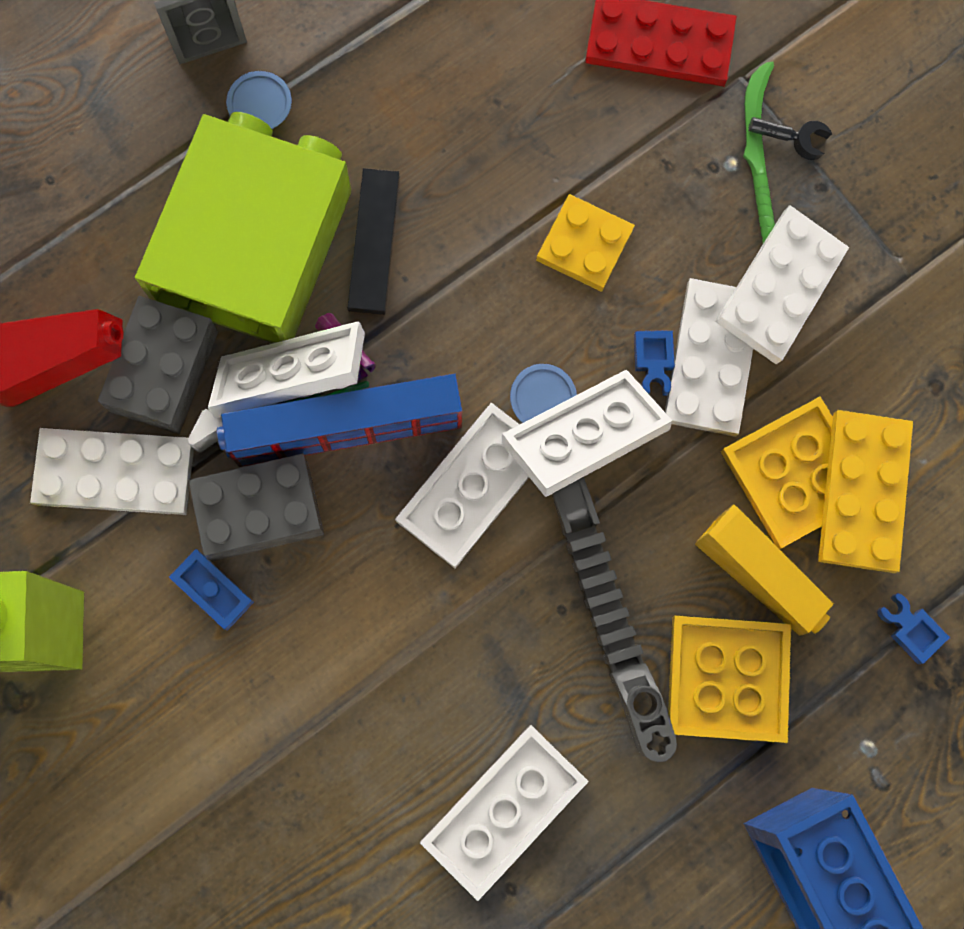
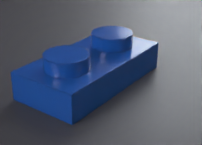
[169,549,254,631]

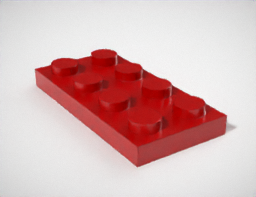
[585,0,737,87]

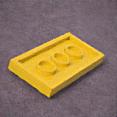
[818,410,913,573]

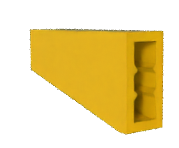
[695,504,834,636]

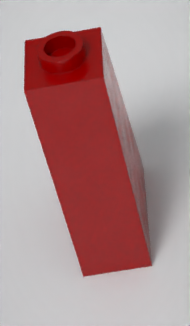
[0,309,124,407]

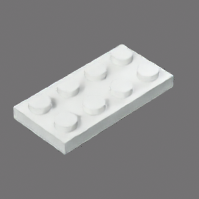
[715,205,849,364]
[665,278,753,437]
[208,321,365,418]
[502,370,672,497]
[395,403,529,569]
[30,428,194,515]
[420,725,589,901]

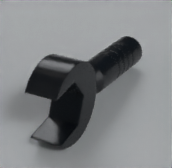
[748,117,832,160]

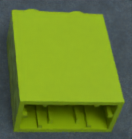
[135,112,352,343]
[0,571,84,672]

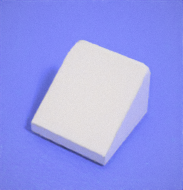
[187,409,223,452]

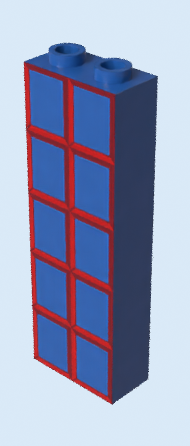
[217,374,462,467]

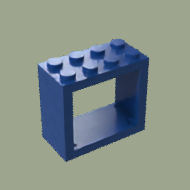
[743,788,923,929]

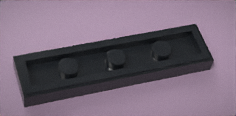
[347,168,400,315]

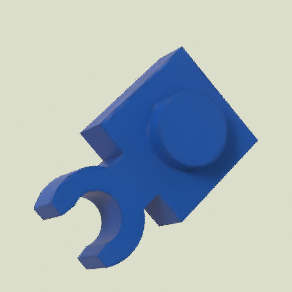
[634,331,675,396]
[877,593,950,665]

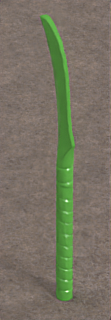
[743,61,775,244]

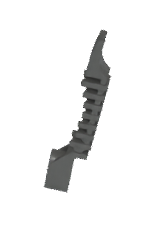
[552,477,677,762]

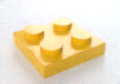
[536,194,635,292]

